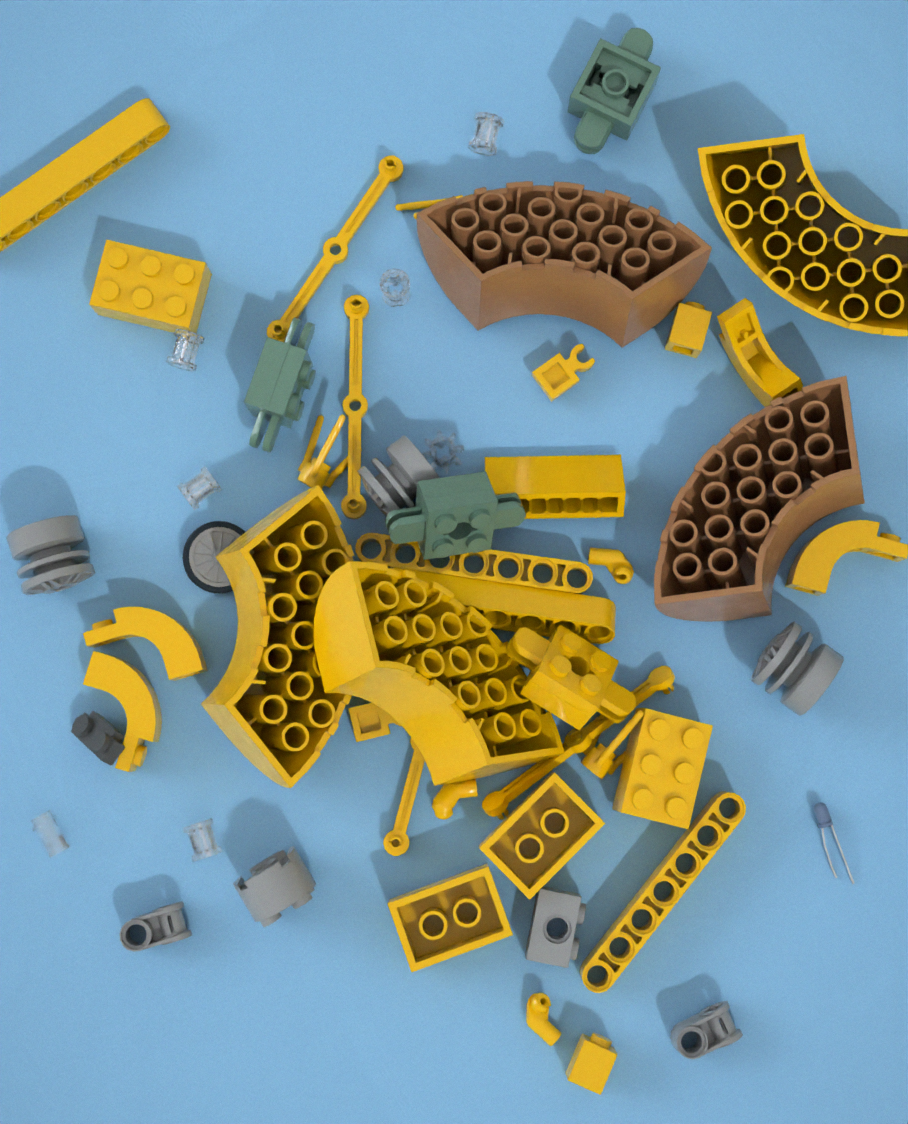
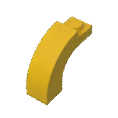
[717,298,803,407]
[785,520,908,596]
[83,607,208,681]
[83,651,162,772]

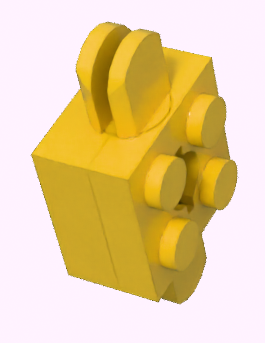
[506,624,636,731]

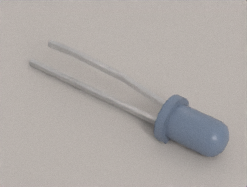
[814,803,855,884]

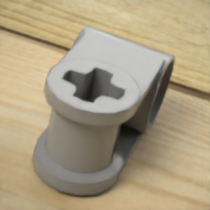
[119,901,192,952]
[670,1001,743,1059]

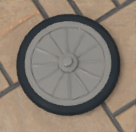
[182,521,245,594]

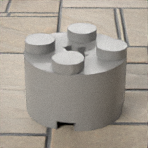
[233,846,316,927]

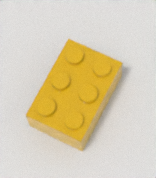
[89,239,212,338]
[612,708,713,830]
[479,771,605,900]
[387,863,513,972]

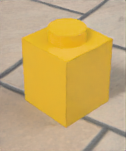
[665,302,712,358]
[565,1032,618,1095]

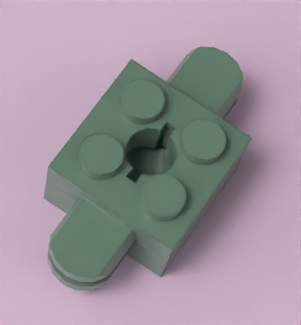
[568,28,661,154]
[244,317,316,452]
[385,471,526,560]

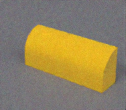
[485,455,626,519]

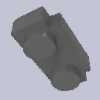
[71,711,125,766]

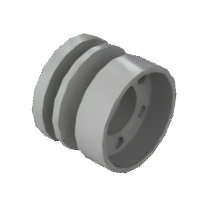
[357,435,440,516]
[6,515,95,595]
[750,621,844,716]

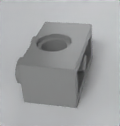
[525,886,586,968]

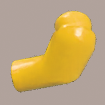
[588,547,634,584]
[432,779,478,820]
[526,993,562,1046]

